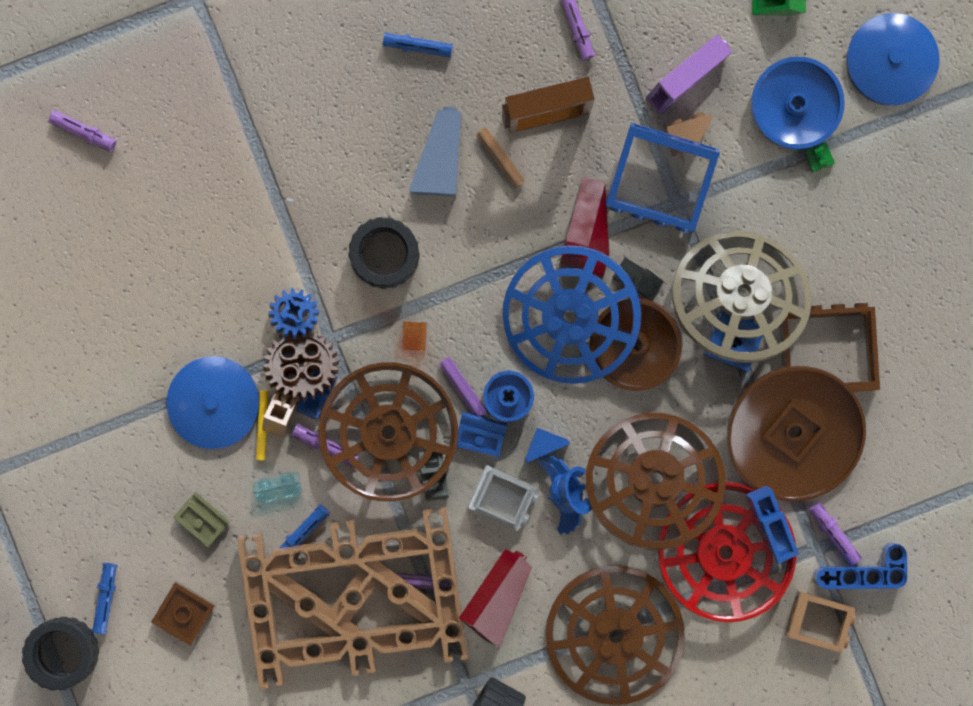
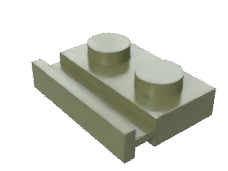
[173,492,231,547]

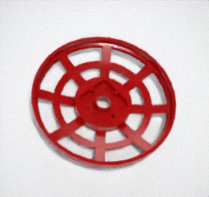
[657,482,797,623]

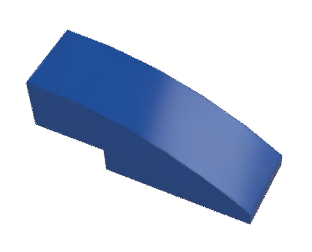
[745,486,799,564]

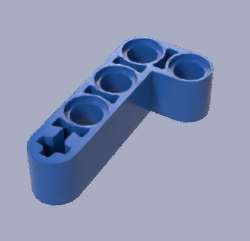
[813,543,908,589]

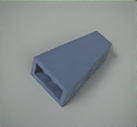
[410,107,461,197]

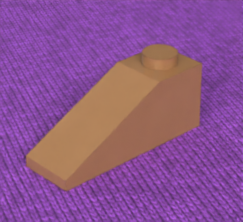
[262,365,309,438]

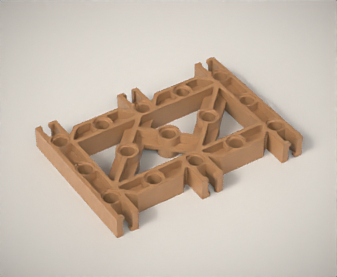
[237,507,468,689]

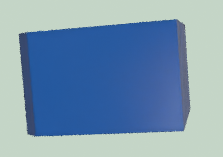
[525,428,570,462]

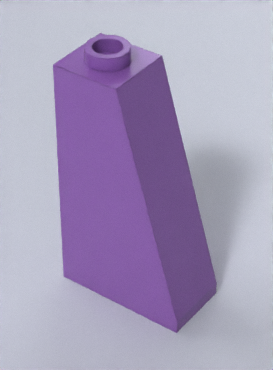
[646,34,732,115]

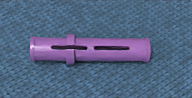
[561,0,596,61]
[48,110,117,153]
[291,423,359,468]
[808,502,862,566]

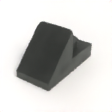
[613,257,664,301]

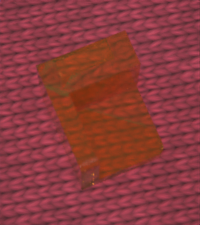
[403,321,427,351]

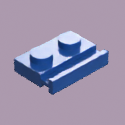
[457,412,507,457]

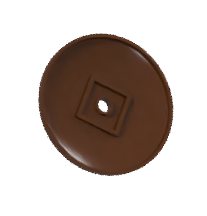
[727,366,866,502]

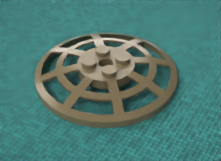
[672,232,811,363]

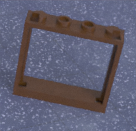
[501,76,595,134]
[779,303,880,392]

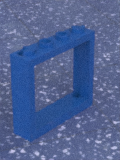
[606,122,720,233]

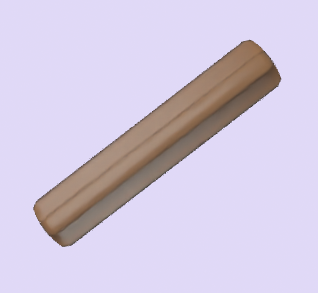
[476,127,525,188]

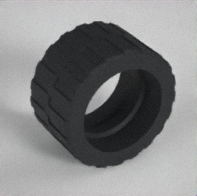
[348,217,420,289]
[22,617,99,691]
[473,677,526,706]

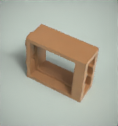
[785,591,856,653]

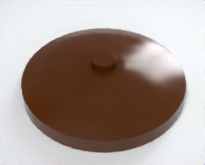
[589,298,683,391]

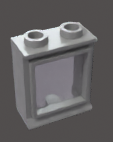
[467,465,539,530]

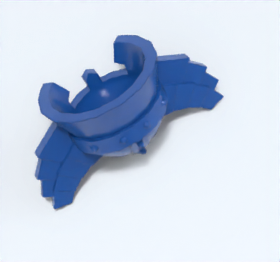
[538,455,592,535]

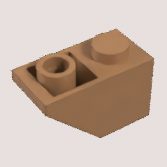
[665,112,712,156]

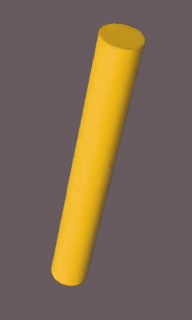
[256,391,269,460]

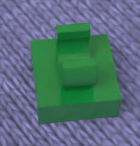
[804,142,835,173]

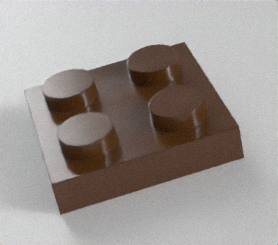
[151,582,216,646]

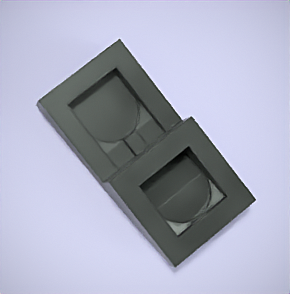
[419,451,449,501]

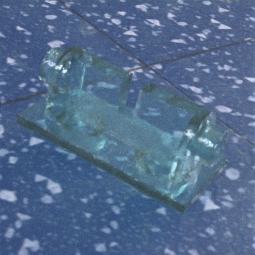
[253,472,303,503]

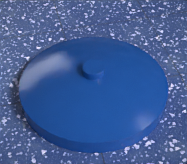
[846,13,940,106]
[751,57,845,150]
[166,357,259,449]

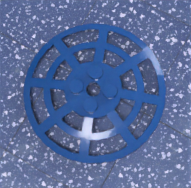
[502,245,642,384]

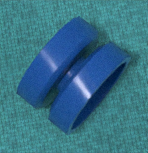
[483,370,534,422]

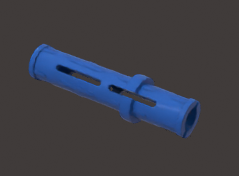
[383,32,453,58]
[279,504,330,548]
[92,563,118,634]

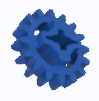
[268,288,319,339]

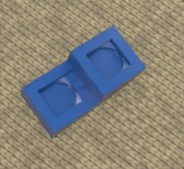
[296,372,338,421]

